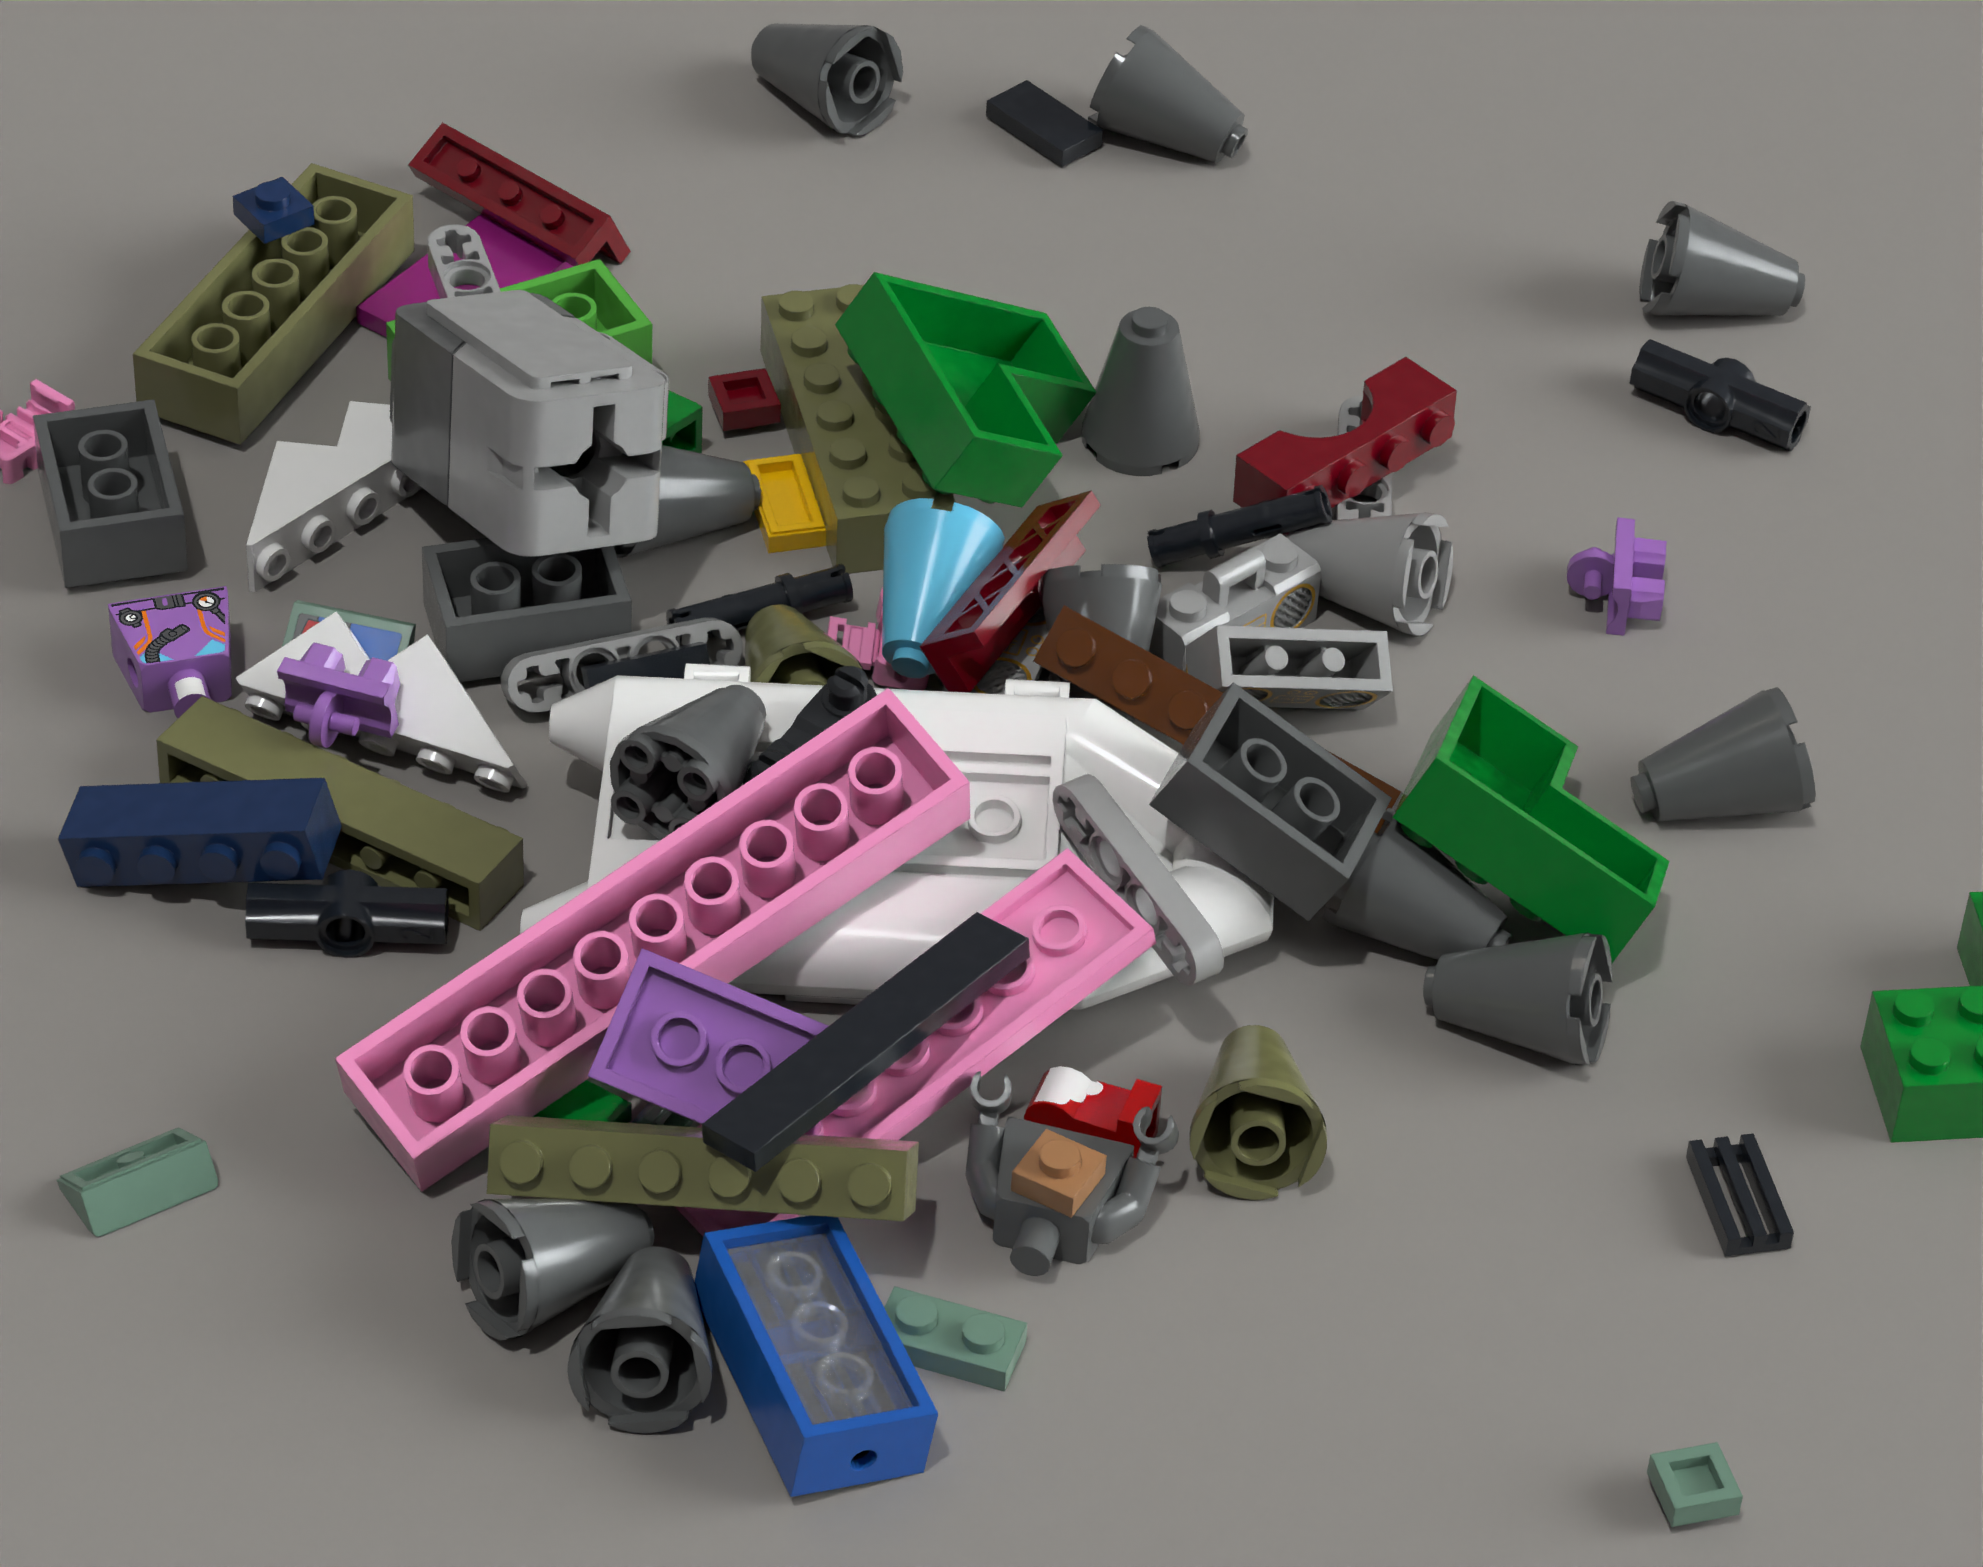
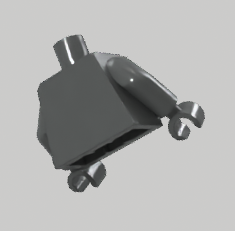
[965,1071,1179,1276]

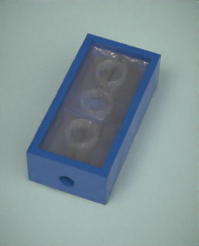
[694,1215,938,1497]

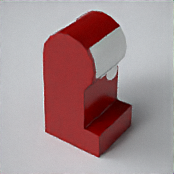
[1024,1066,1162,1158]

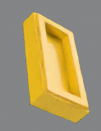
[743,454,826,553]

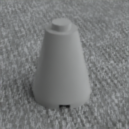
[1283,512,1453,636]

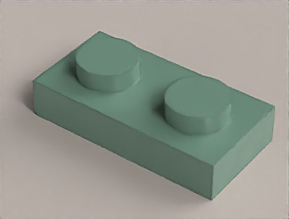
[884,1286,1028,1392]

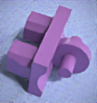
[1567,517,1667,636]
[277,642,400,748]

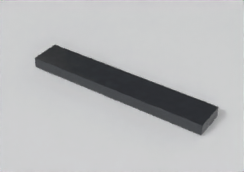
[702,912,1030,1172]

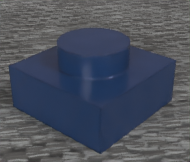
[233,176,314,244]

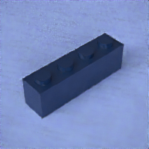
[58,778,342,887]

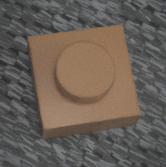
[1011,1129,1107,1218]

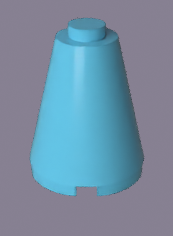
[882,498,1005,678]

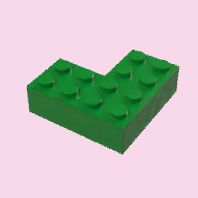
[835,272,1096,508]
[1392,675,1670,963]
[1860,892,1983,1143]

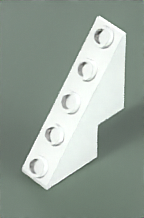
[246,401,422,592]
[236,611,528,792]

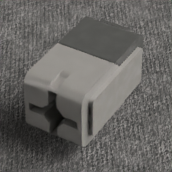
[390,290,669,557]

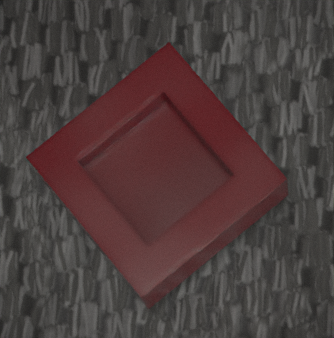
[708,368,781,431]

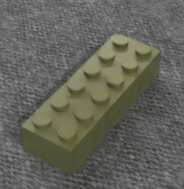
[133,163,415,445]
[760,284,956,575]

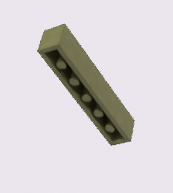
[156,696,524,931]
[487,1115,919,1221]

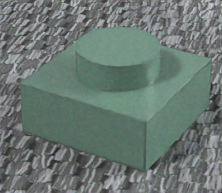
[1647,1442,1743,1527]

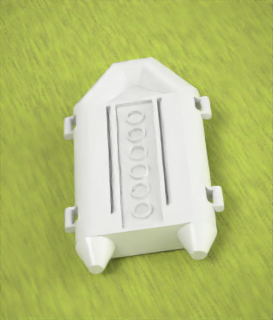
[520,663,1274,1010]

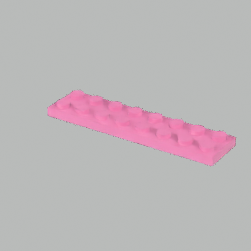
[674,848,1156,1236]

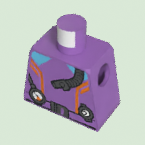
[108,586,232,718]

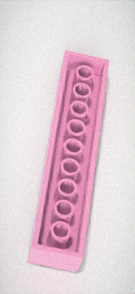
[335,688,970,1192]

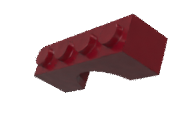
[1233,357,1457,535]

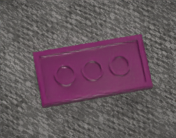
[356,214,574,338]

